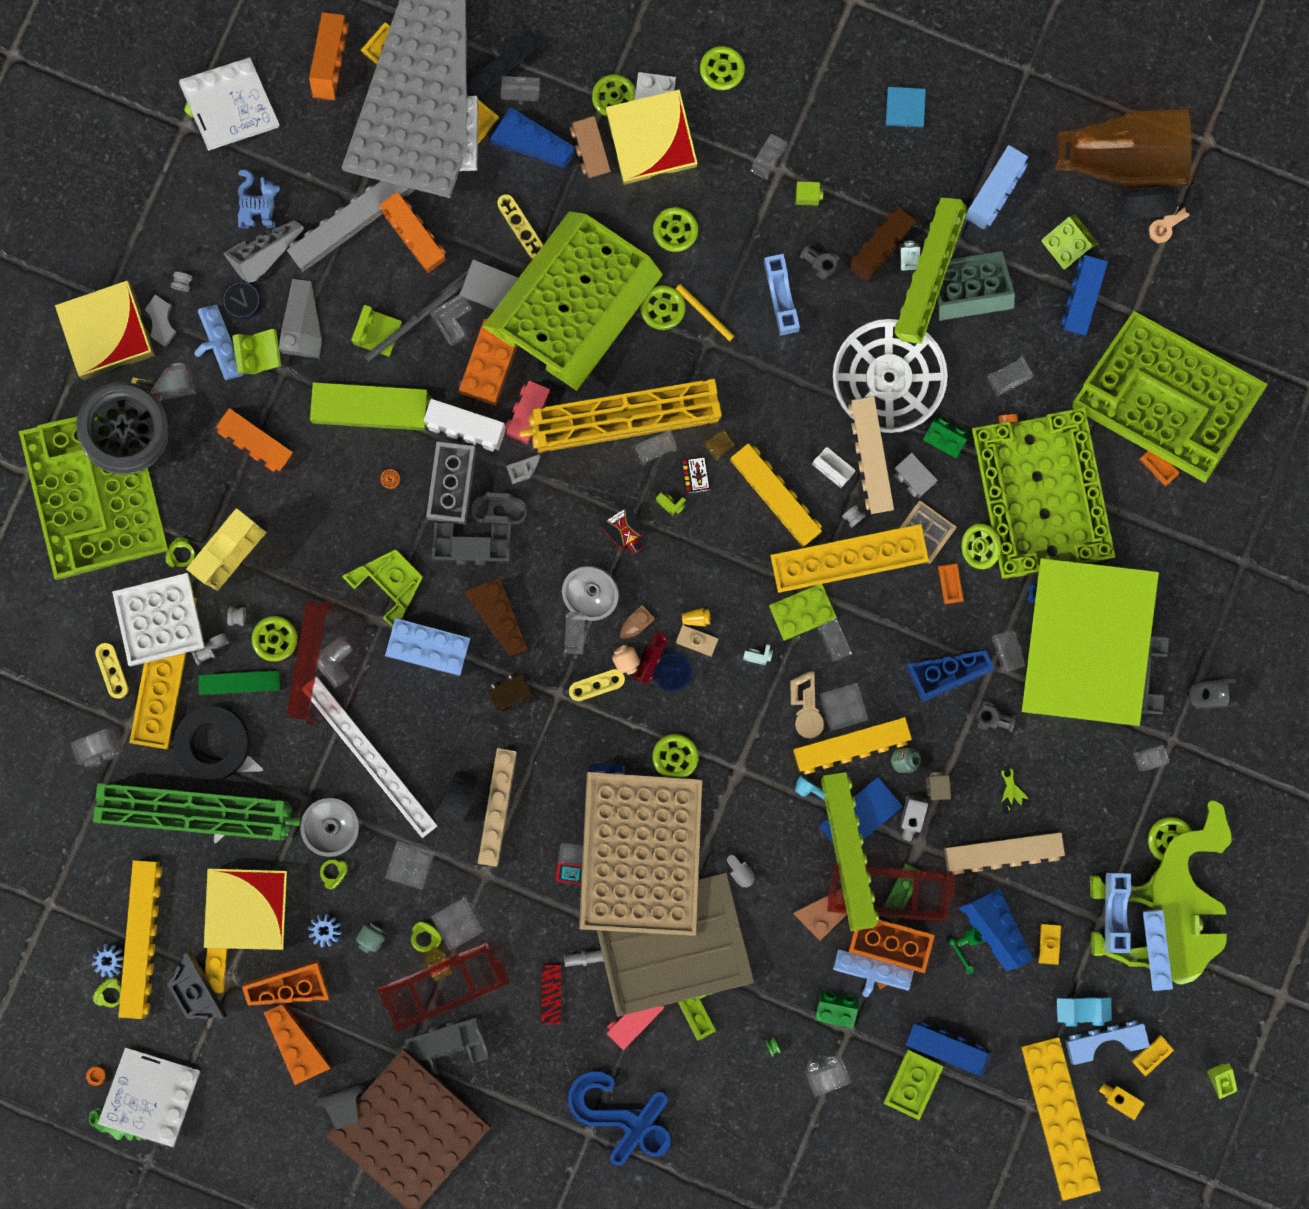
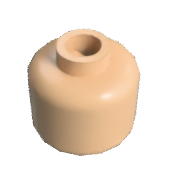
[612,645,640,675]

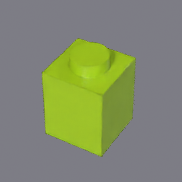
[796,182,823,206]

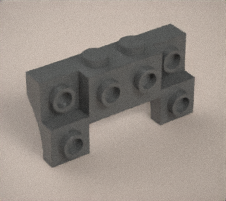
[432,522,511,566]
[1141,636,1169,715]
[405,1018,491,1075]

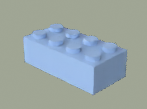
[965,145,1028,230]
[385,618,470,676]

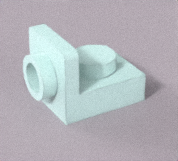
[899,240,920,271]
[743,644,773,665]

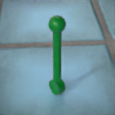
[948,938,974,974]

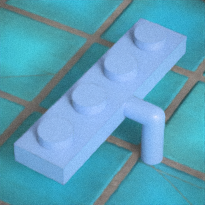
[194,305,244,381]
[833,949,914,997]

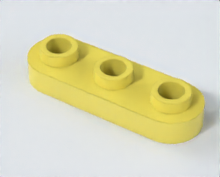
[95,643,129,699]
[569,669,625,701]

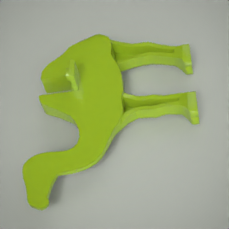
[1090,801,1232,984]

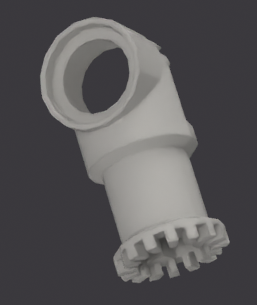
[191,633,229,666]

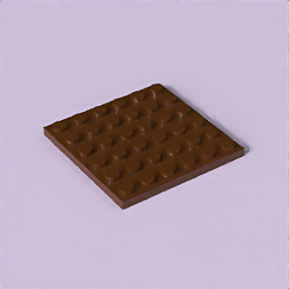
[327,1048,491,1209]

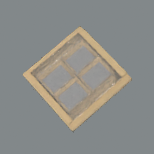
[900,500,957,564]

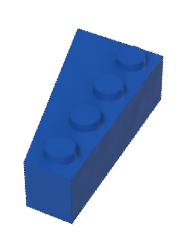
[490,107,575,169]
[1060,255,1108,336]
[906,650,994,703]
[959,888,1033,971]
[906,1021,991,1076]

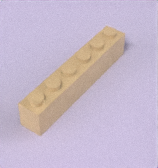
[848,396,894,514]
[478,748,517,867]
[944,833,1065,875]

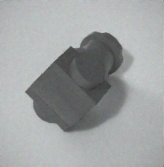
[799,243,840,280]
[976,702,1016,732]

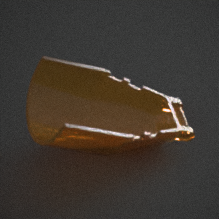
[1055,109,1192,188]

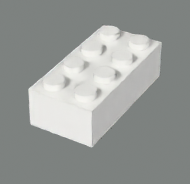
[424,399,506,452]

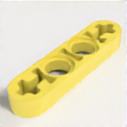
[498,195,543,259]

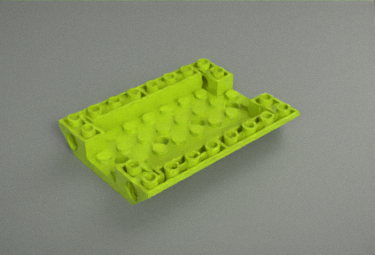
[483,211,663,391]
[972,408,1115,579]

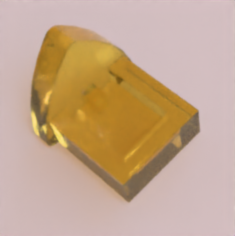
[704,430,735,461]
[423,948,453,982]

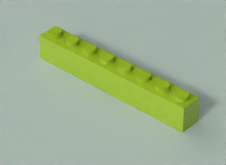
[894,198,968,344]
[821,772,879,931]

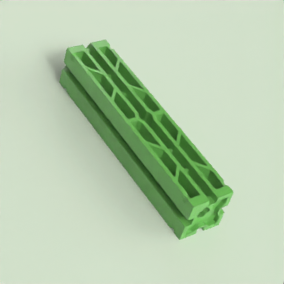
[93,783,301,840]

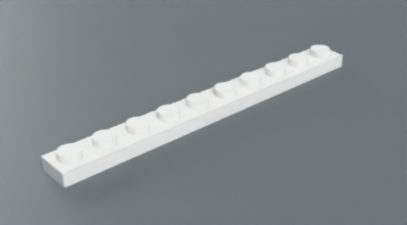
[302,677,438,838]

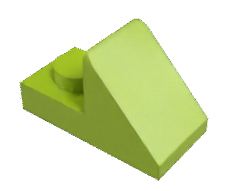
[1207,1063,1237,1099]

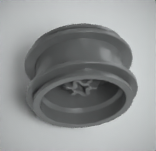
[77,382,169,475]

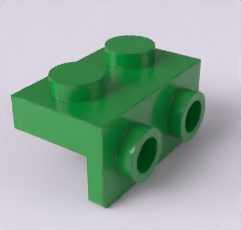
[923,416,969,458]
[815,991,859,1028]

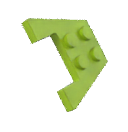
[342,549,423,628]

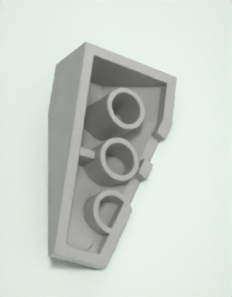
[224,220,304,283]
[279,279,322,358]

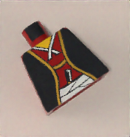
[600,505,643,554]

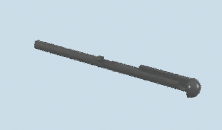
[364,271,468,362]

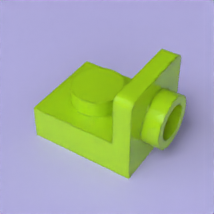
[656,493,686,516]

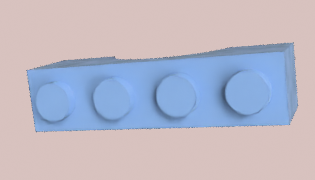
[764,254,800,336]
[1105,873,1131,953]
[1143,909,1173,991]
[1065,1020,1150,1065]

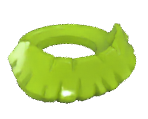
[166,537,195,567]
[320,859,348,889]
[411,921,442,952]
[93,978,121,1007]

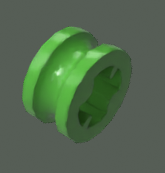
[765,1037,781,1057]

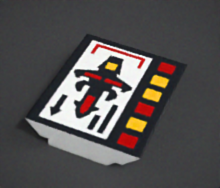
[680,456,711,493]

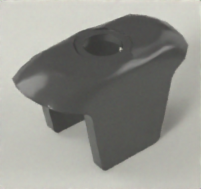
[471,493,527,524]
[1189,679,1238,709]
[313,1084,367,1129]

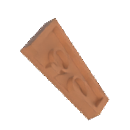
[793,889,847,941]

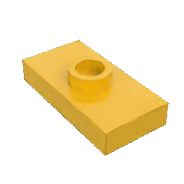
[1038,924,1061,965]
[1131,1035,1174,1076]

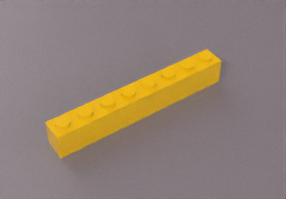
[119,860,162,1019]

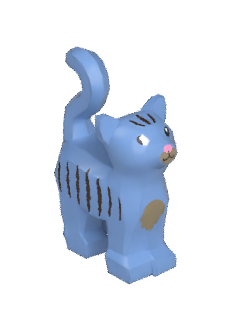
[238,169,280,229]

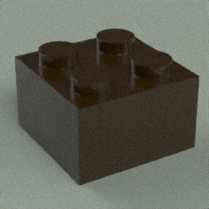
[487,673,534,714]

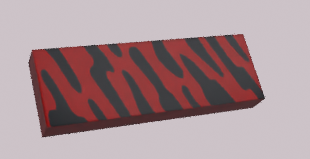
[541,965,561,1024]

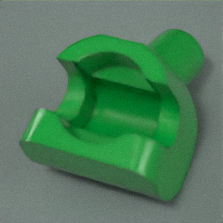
[957,927,984,947]

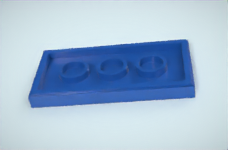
[819,777,903,843]

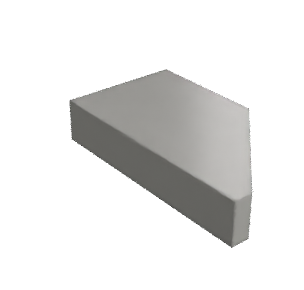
[506,454,541,484]

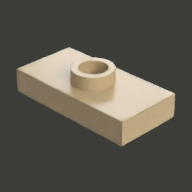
[676,625,718,657]

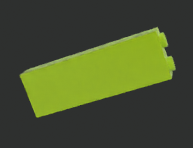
[310,383,432,431]

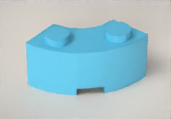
[1057,997,1112,1026]

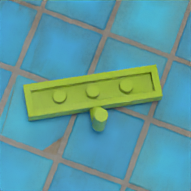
[678,993,716,1041]

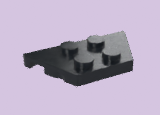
[168,950,228,1019]

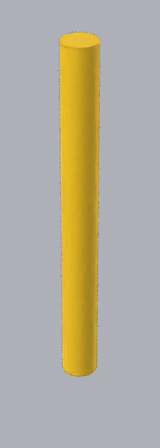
[676,284,735,341]

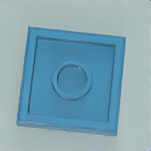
[886,87,926,127]

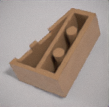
[569,115,611,178]

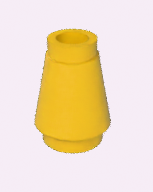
[682,608,711,627]

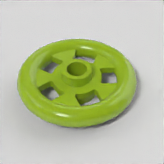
[700,46,745,90]
[592,74,636,117]
[653,207,698,252]
[640,285,685,330]
[961,523,1001,569]
[252,616,298,662]
[652,734,699,779]
[1148,817,1192,861]

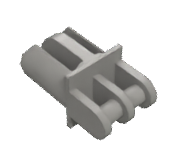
[727,855,755,887]

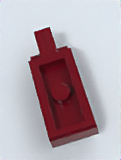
[633,632,669,685]

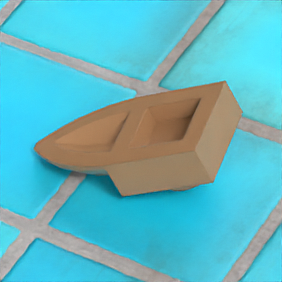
[620,605,655,639]

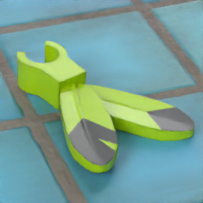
[1001,768,1030,814]

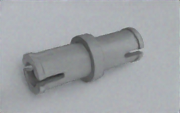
[564,949,604,967]

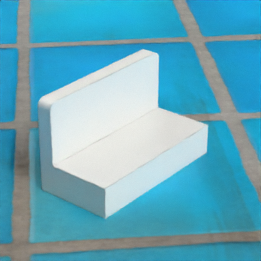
[812,447,855,488]

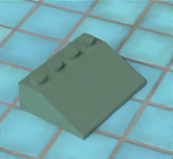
[935,251,1015,321]

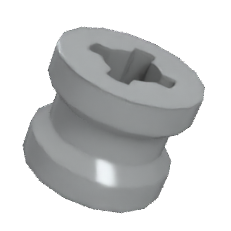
[170,272,192,292]
[842,504,866,528]
[227,606,246,626]

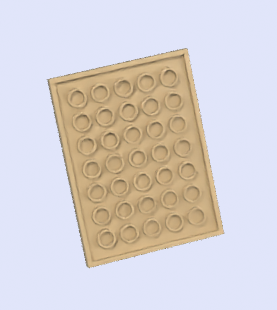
[579,772,702,936]

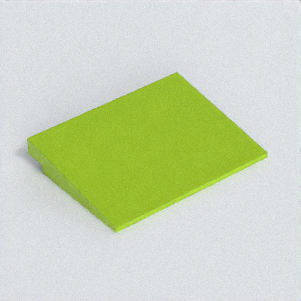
[1072,311,1268,483]
[19,406,168,580]
[1022,558,1159,726]

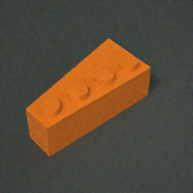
[309,12,348,100]
[379,192,446,273]
[215,408,293,472]
[242,959,331,1005]
[264,1003,334,1085]

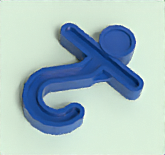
[568,1070,671,1166]

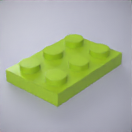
[769,584,837,641]
[883,1049,944,1120]

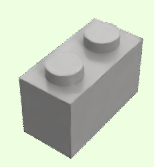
[893,453,938,498]

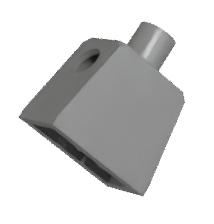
[900,794,928,841]

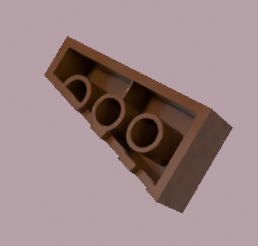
[850,207,916,283]
[464,578,529,658]

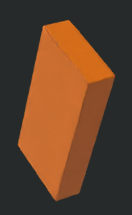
[1139,451,1180,487]
[938,563,964,604]

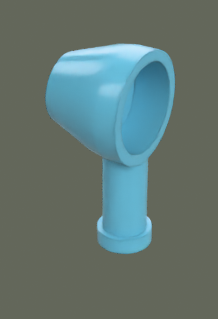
[795,775,825,801]

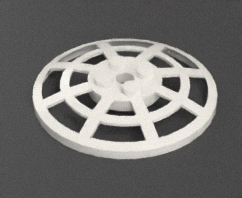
[833,319,948,433]

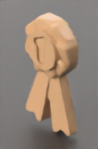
[1149,206,1190,243]

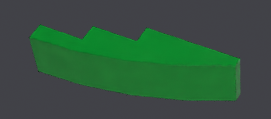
[198,671,280,695]

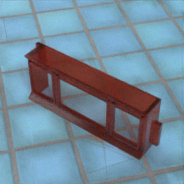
[286,600,334,726]
[827,863,955,922]
[377,942,509,1032]

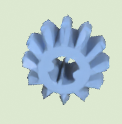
[308,914,342,947]
[92,944,124,977]

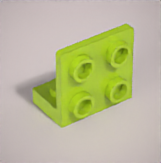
[1042,214,1099,269]
[351,305,402,357]
[232,329,281,374]

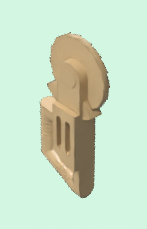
[790,671,824,739]

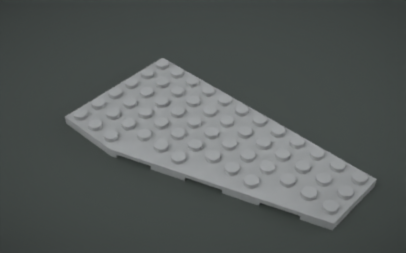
[342,0,468,198]

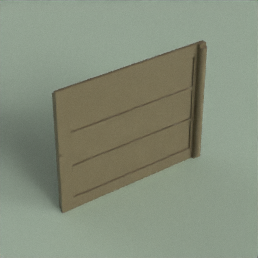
[597,873,754,1017]

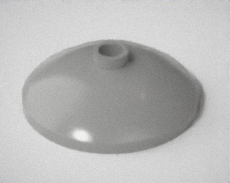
[562,566,619,621]
[300,798,359,857]

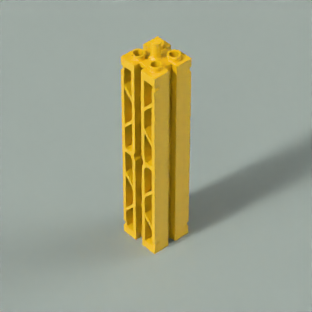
[520,379,722,453]

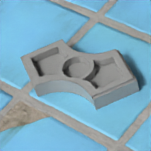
[145,295,177,347]

